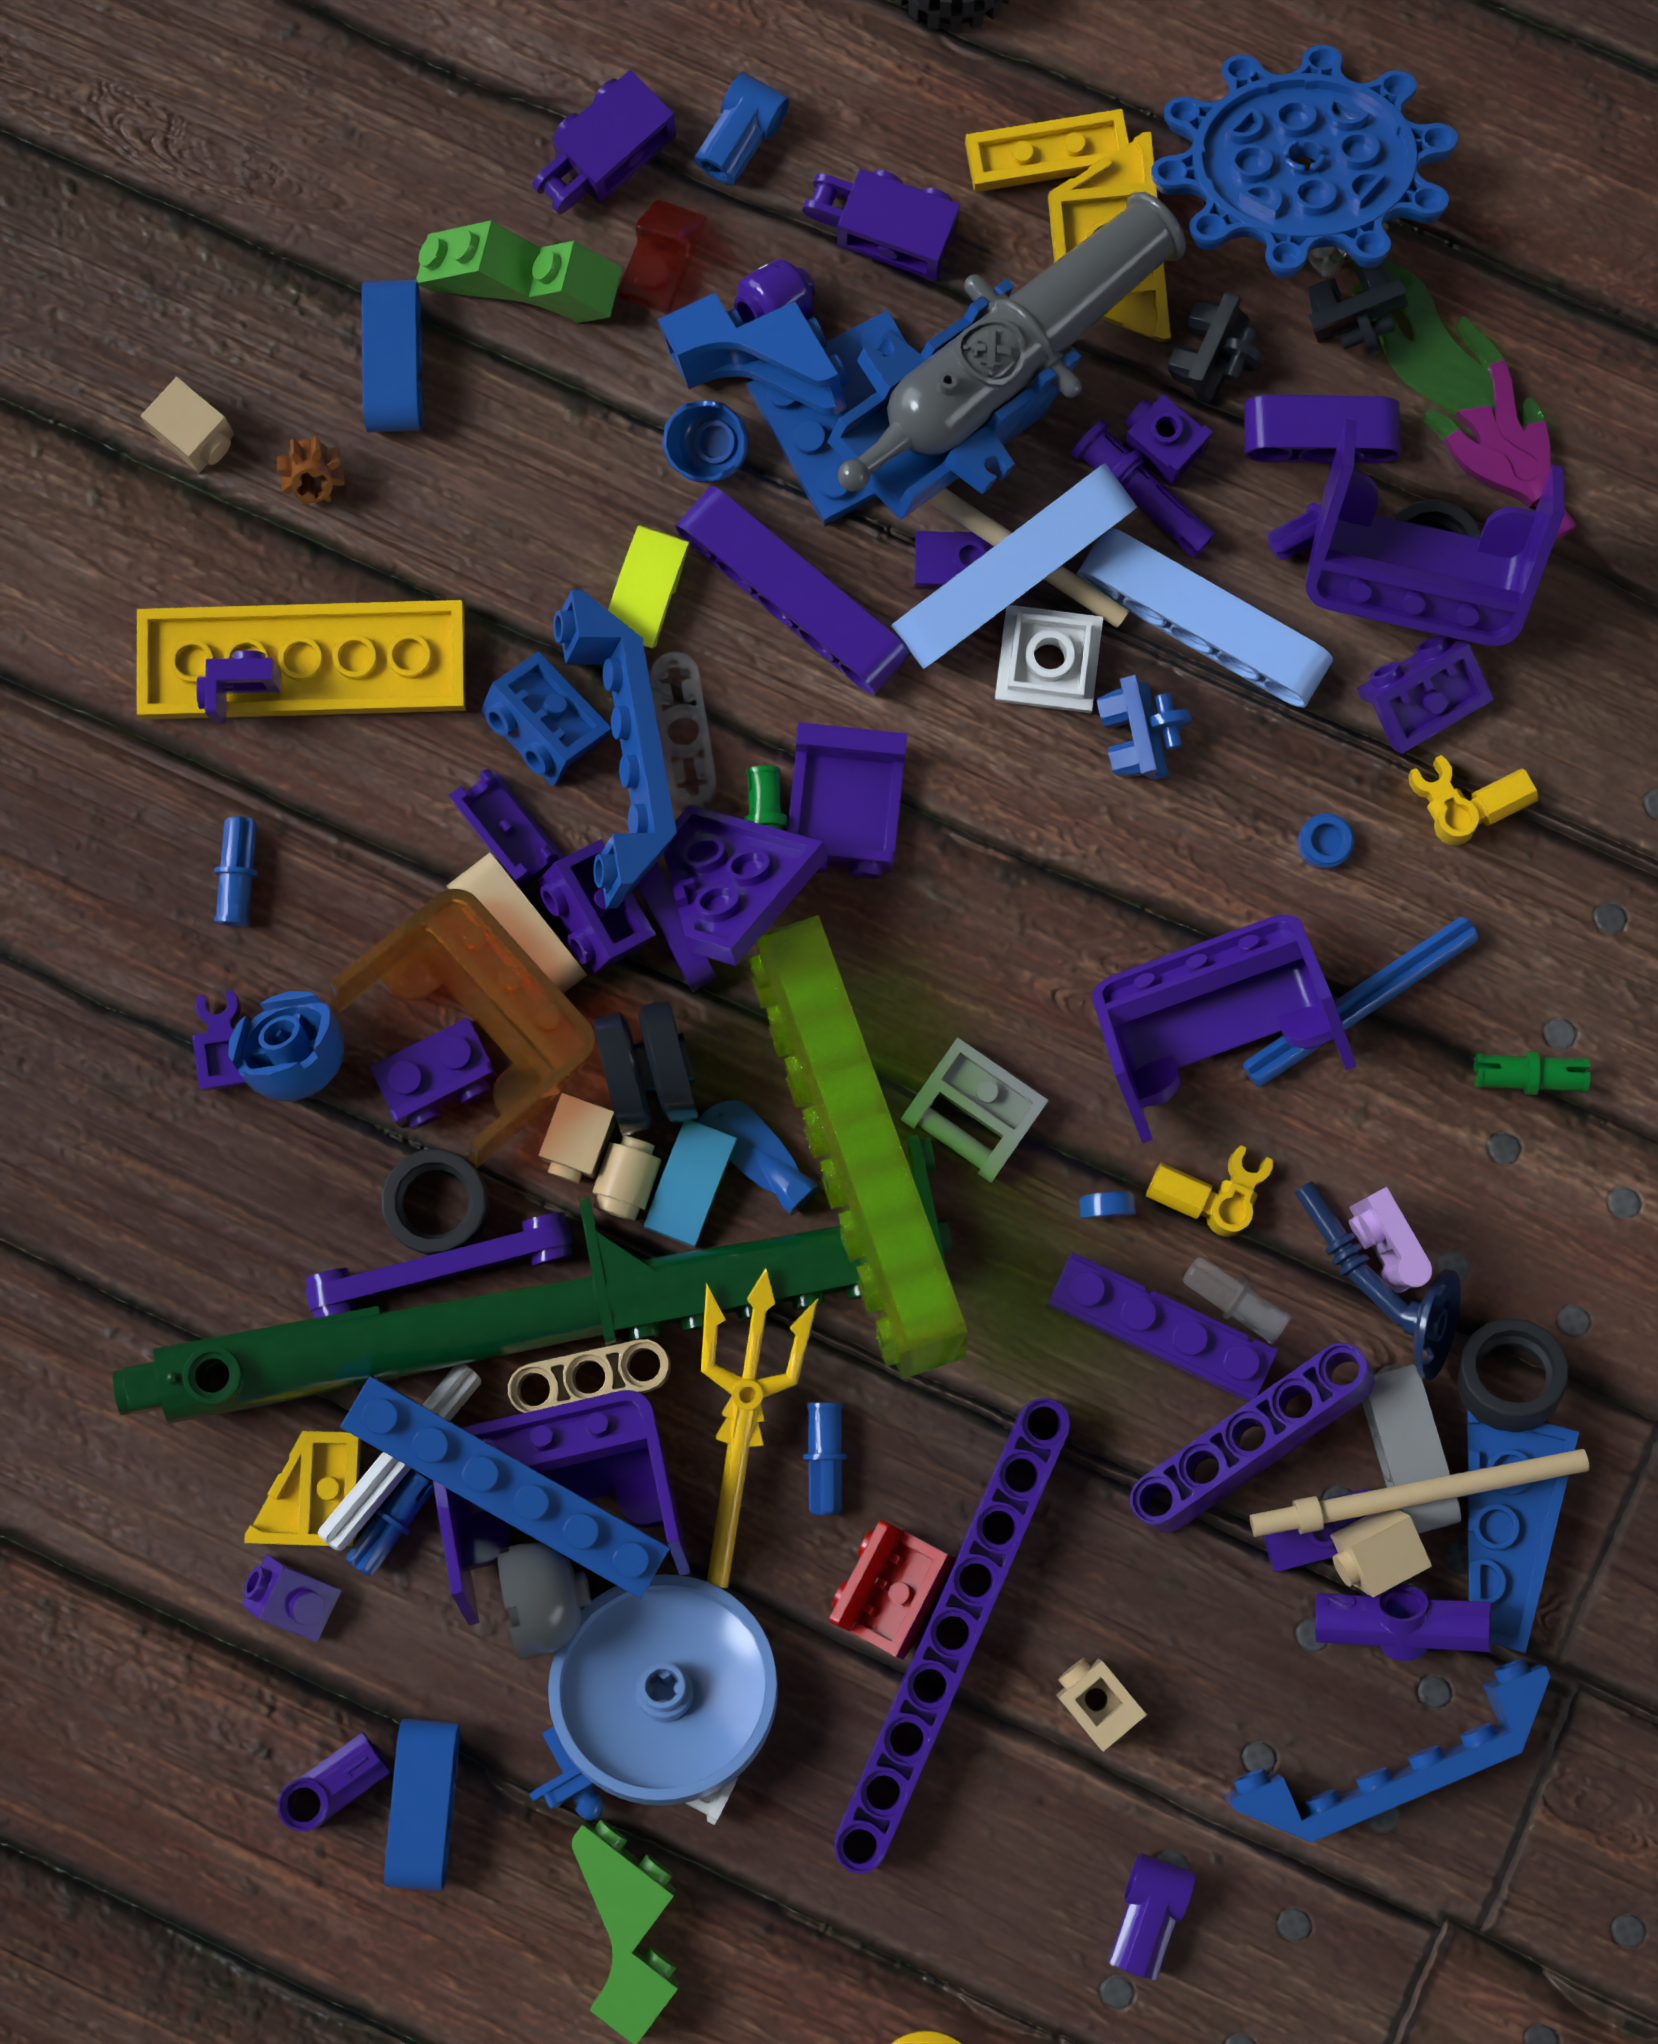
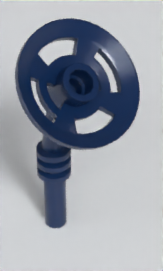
[1295,1181,1461,1380]

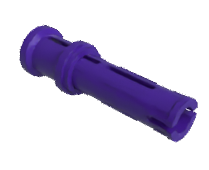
[1070,419,1216,559]

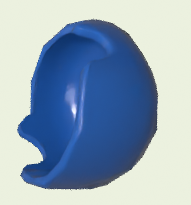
[662,400,750,483]

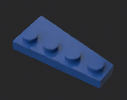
[1467,1409,1579,1653]

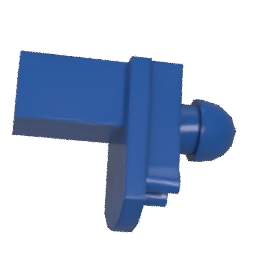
[529,1726,603,1821]

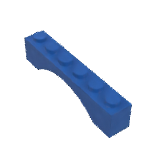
[340,1376,670,1599]

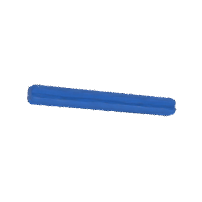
[1243,917,1479,1087]

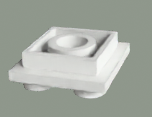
[995,605,1103,713]

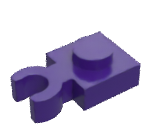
[192,990,248,1092]

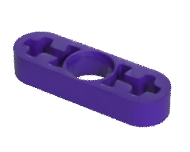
[637,863,717,992]

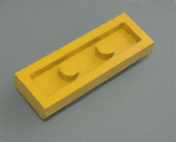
[965,109,1129,192]

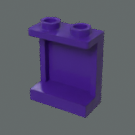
[787,722,907,879]

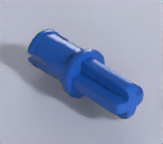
[214,816,259,927]
[803,1403,847,1515]
[346,1469,435,1576]

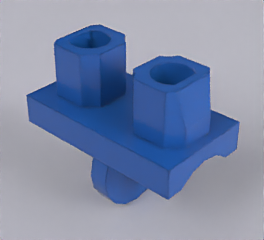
[1097,675,1192,781]

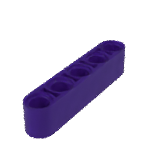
[674,486,910,695]
[1130,1343,1375,1533]

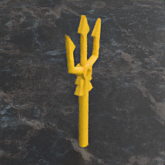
[701,1268,819,1588]

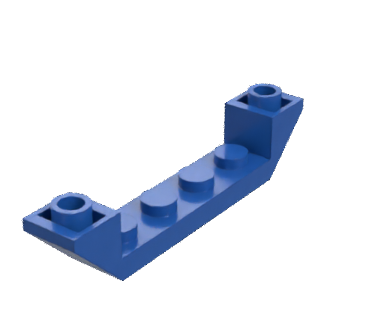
[553,589,677,909]
[1224,1658,1550,1843]

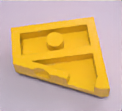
[244,1431,361,1546]

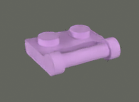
[1349,1187,1432,1293]

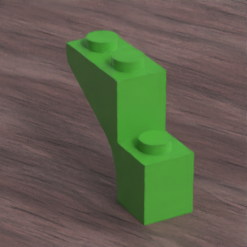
[416,220,622,323]
[572,1819,680,2044]

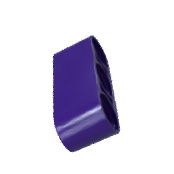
[1244,395,1400,464]

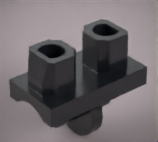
[1308,260,1409,357]
[1168,292,1264,405]

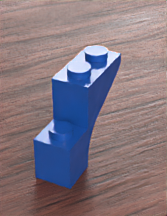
[657,292,849,415]

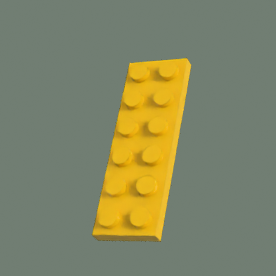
[137,600,466,720]

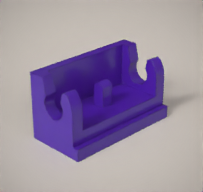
[449,769,564,891]

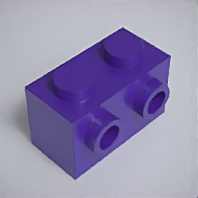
[538,839,656,975]

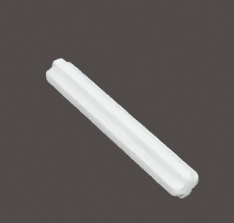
[318,1364,481,1551]

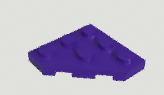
[663,805,828,966]

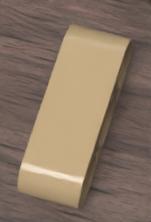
[447,853,587,1009]
[508,1339,671,1413]

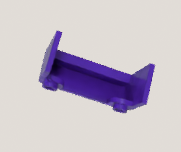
[1306,419,1565,646]
[1092,915,1356,1143]
[433,1390,690,1626]

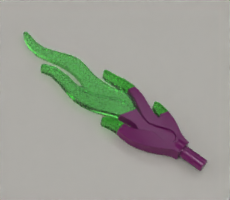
[1349,255,1577,539]

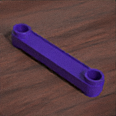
[305,1212,575,1318]

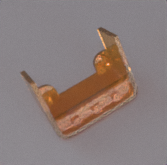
[329,889,595,1168]

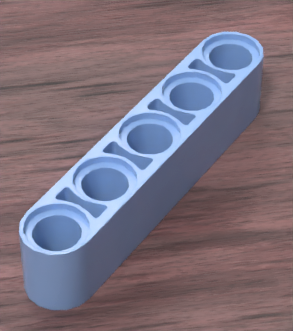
[891,463,1138,669]
[1076,528,1333,707]

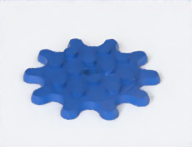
[1151,45,1458,278]

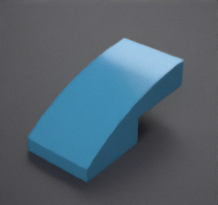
[644,1120,737,1248]

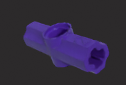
[1315,1584,1491,1661]

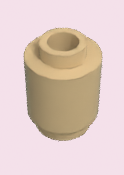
[592,1136,662,1222]

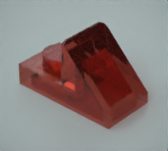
[618,199,707,315]

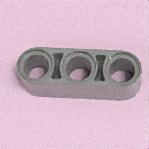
[1362,1364,1461,1534]

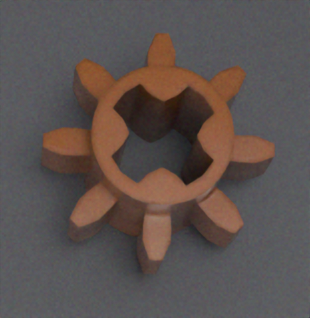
[277,435,345,506]

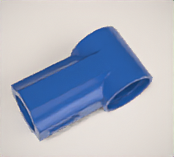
[695,71,790,185]

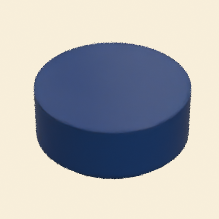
[1297,813,1354,870]
[1079,1192,1136,1220]

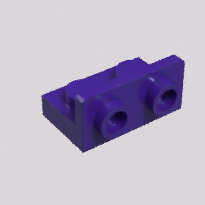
[1357,635,1494,753]
[369,1017,499,1130]

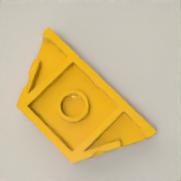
[1048,132,1171,343]

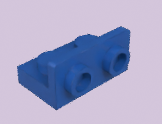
[481,651,611,786]

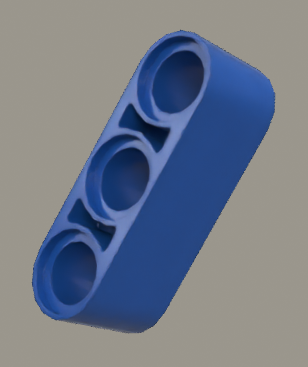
[362,279,423,433]
[384,1718,460,1892]

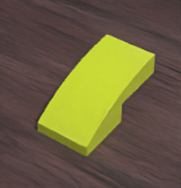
[608,525,690,648]

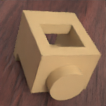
[1056,1658,1147,1752]

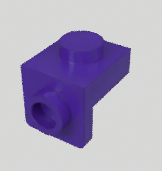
[196,650,281,725]
[242,1554,342,1642]

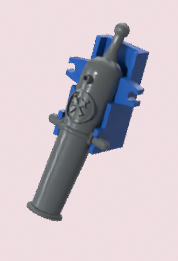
[827,192,1186,520]

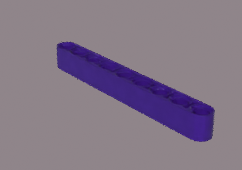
[834,1398,1070,1874]

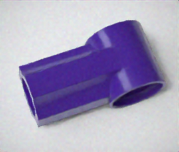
[277,1732,392,1831]
[1108,1853,1196,1980]

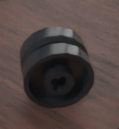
[593,999,698,1137]

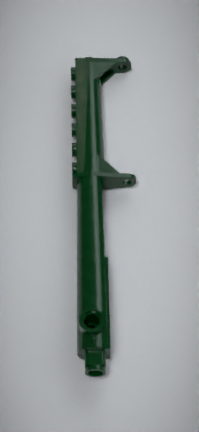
[112,1134,952,1424]

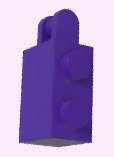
[532,69,676,214]
[802,168,960,281]

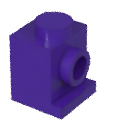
[1124,394,1213,487]

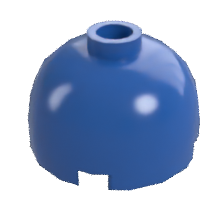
[228,991,344,1102]

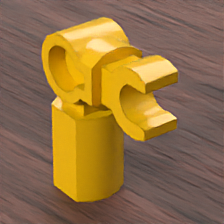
[1408,755,1538,846]
[1146,1145,1273,1237]

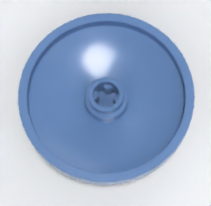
[548,1574,778,1806]

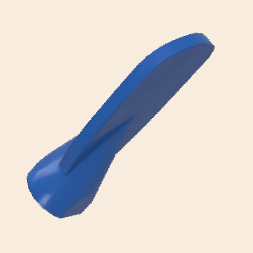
[698,1100,820,1216]

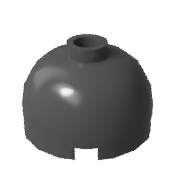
[498,1543,592,1661]

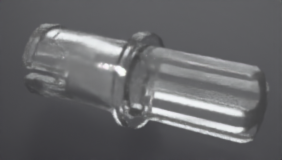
[1183,1257,1291,1345]

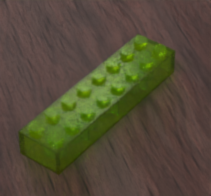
[749,915,968,1380]

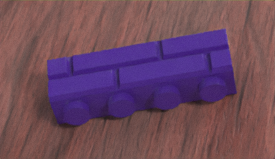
[1045,1252,1277,1402]

